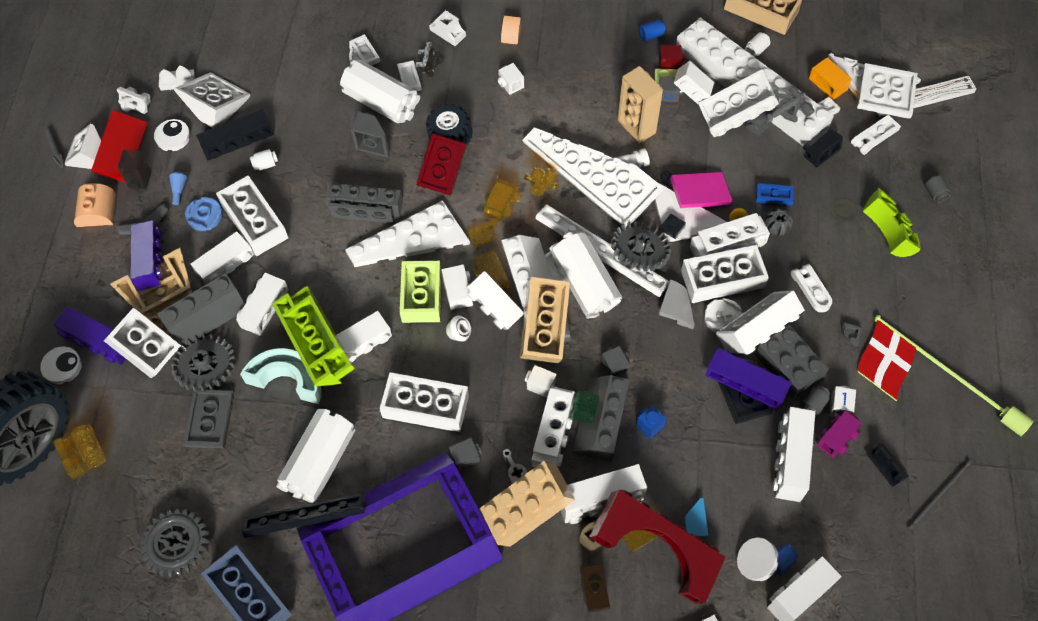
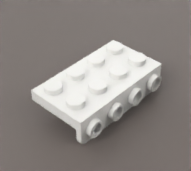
[698,69,779,137]

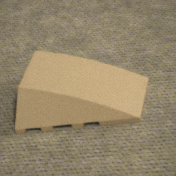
[110,248,192,337]

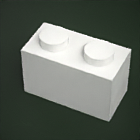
[674,61,714,104]
[441,264,473,311]

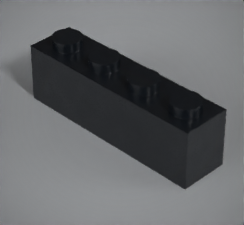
[196,109,274,161]

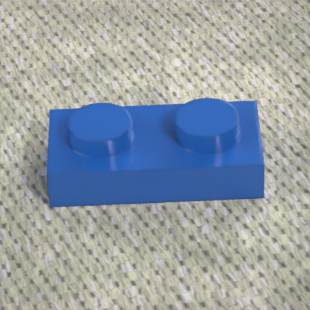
[756,183,794,206]

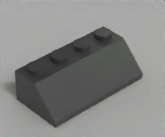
[157,273,245,350]
[572,375,630,462]

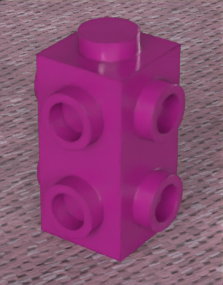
[817,410,862,459]

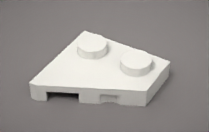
[349,34,380,68]

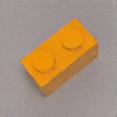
[809,57,852,100]

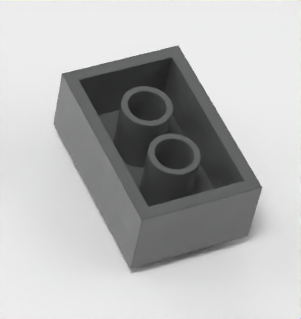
[755,325,829,399]

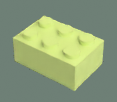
[400,261,441,323]

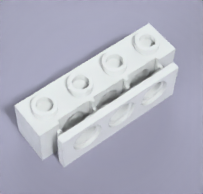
[690,213,770,257]
[532,386,578,467]

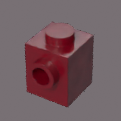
[659,45,685,69]

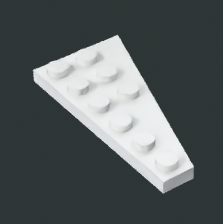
[345,201,470,267]

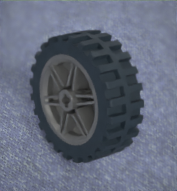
[0,371,70,486]

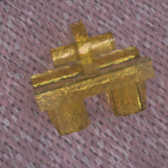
[523,167,559,196]

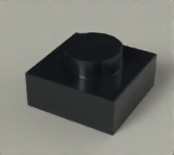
[660,213,686,239]

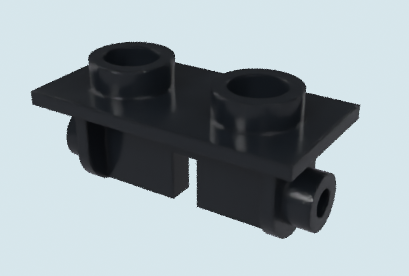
[866,443,909,487]

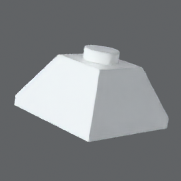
[64,124,101,169]

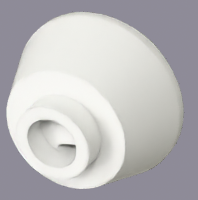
[446,315,471,341]

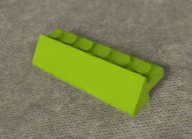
[272,286,355,386]

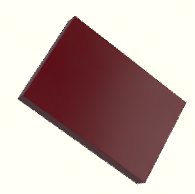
[416,133,467,196]

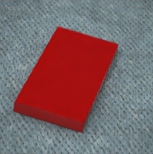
[91,110,148,183]

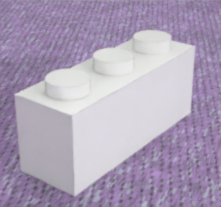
[191,232,254,285]
[466,271,524,330]
[236,273,289,336]
[337,311,392,362]

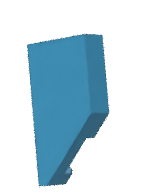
[684,498,709,538]

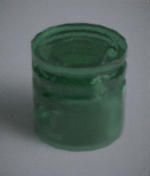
[570,391,599,423]

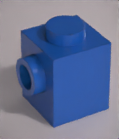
[636,405,667,440]

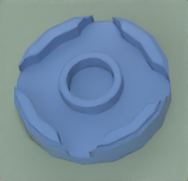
[185,197,223,231]

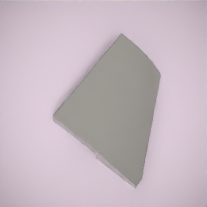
[659,280,695,329]

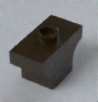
[580,564,610,613]

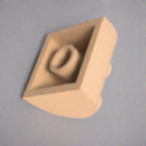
[74,183,116,227]

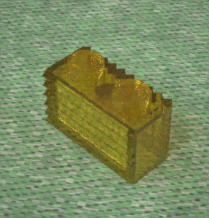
[484,178,521,222]

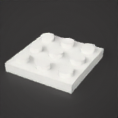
[857,63,918,119]

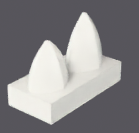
[159,65,195,90]

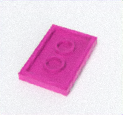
[670,172,732,208]

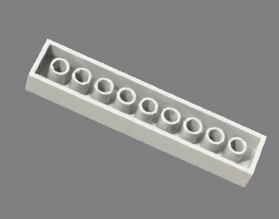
[676,17,834,146]

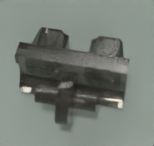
[415,42,444,77]

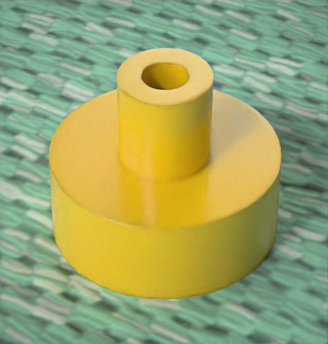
[729,208,748,221]

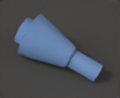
[169,171,187,205]

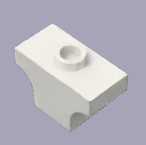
[429,10,466,46]

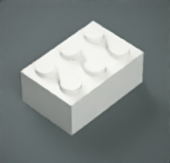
[104,308,181,378]
[767,556,842,621]

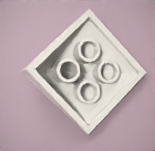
[174,72,250,128]

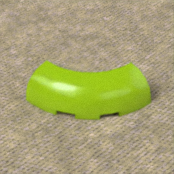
[863,188,921,257]

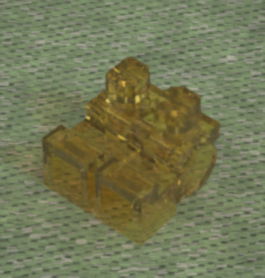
[53,424,106,481]

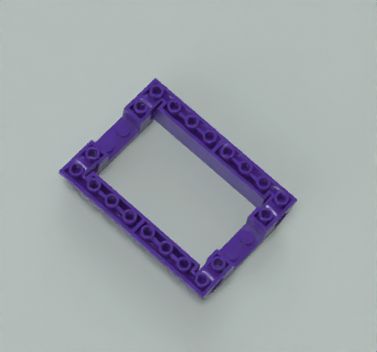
[296,453,503,621]

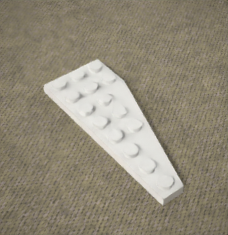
[522,128,663,228]

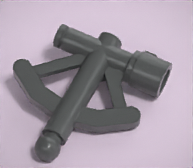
[766,85,815,122]

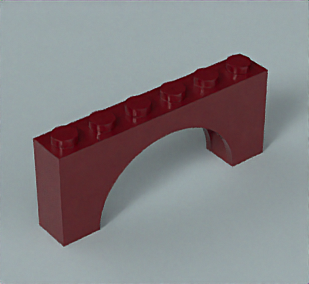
[589,490,726,604]

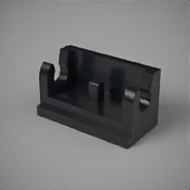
[803,127,843,168]

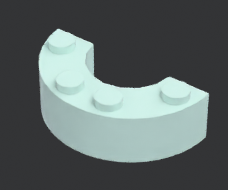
[240,348,322,404]

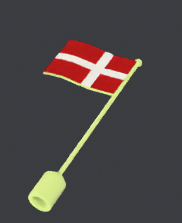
[858,315,1034,436]

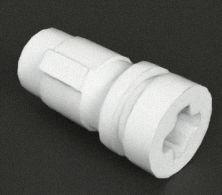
[617,148,650,168]

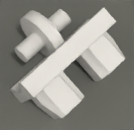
[117,87,151,114]

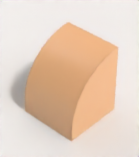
[501,16,521,44]

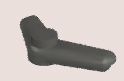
[116,204,168,235]

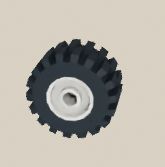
[426,104,472,145]

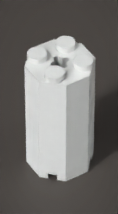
[340,60,420,123]
[549,232,622,319]
[276,409,355,504]

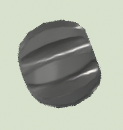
[765,209,793,236]

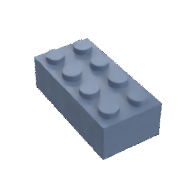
[201,545,292,621]

